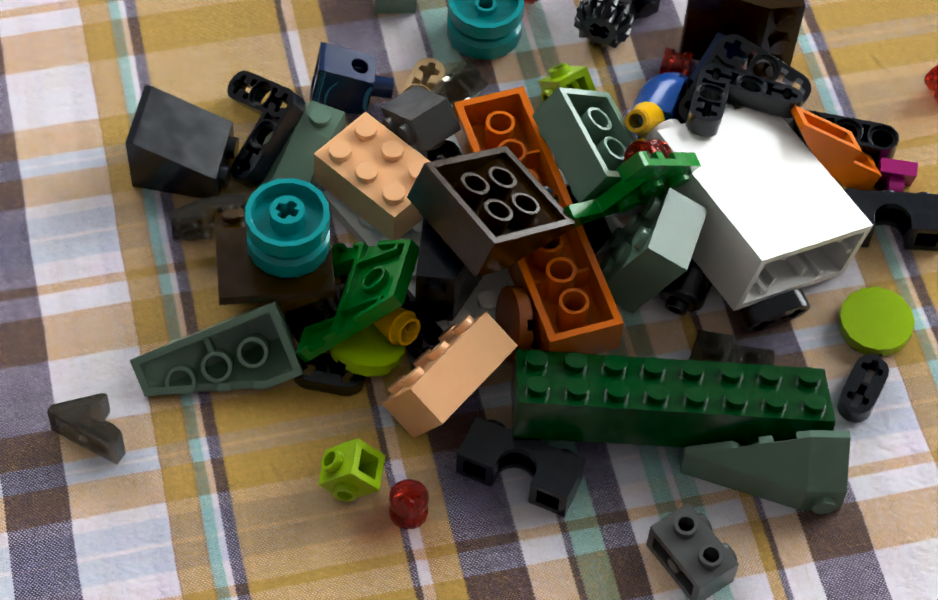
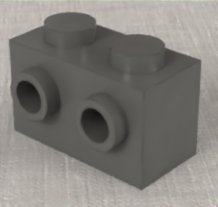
[380,85,461,152]
[646,503,739,600]

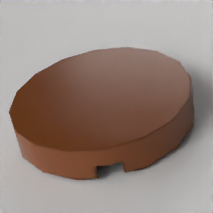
[495,286,534,363]

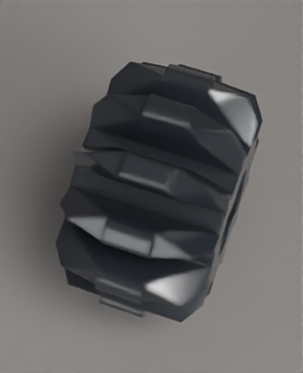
[574,0,634,49]

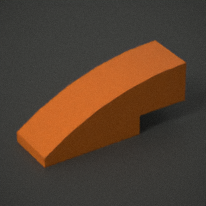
[791,105,882,190]

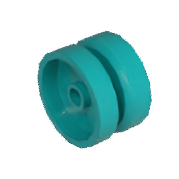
[447,0,524,60]
[245,178,330,278]

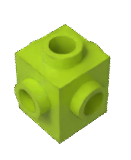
[538,63,596,103]
[318,438,386,502]

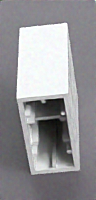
[643,104,873,311]

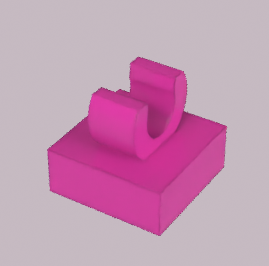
[877,158,918,192]

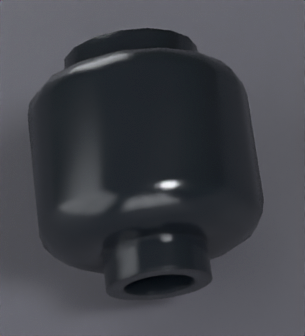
[658,258,712,315]

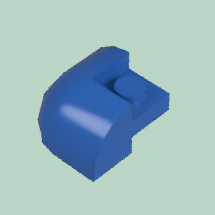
[631,72,689,139]

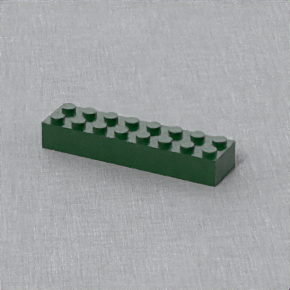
[511,349,836,448]

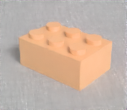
[314,111,431,240]
[382,311,518,438]

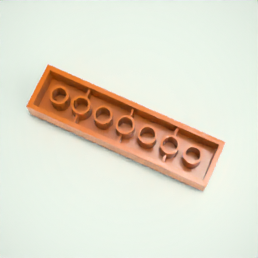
[453,86,624,354]

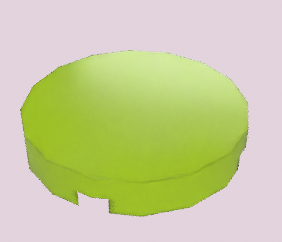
[839,287,915,356]
[329,324,406,377]

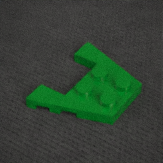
[563,151,701,228]
[296,239,419,362]

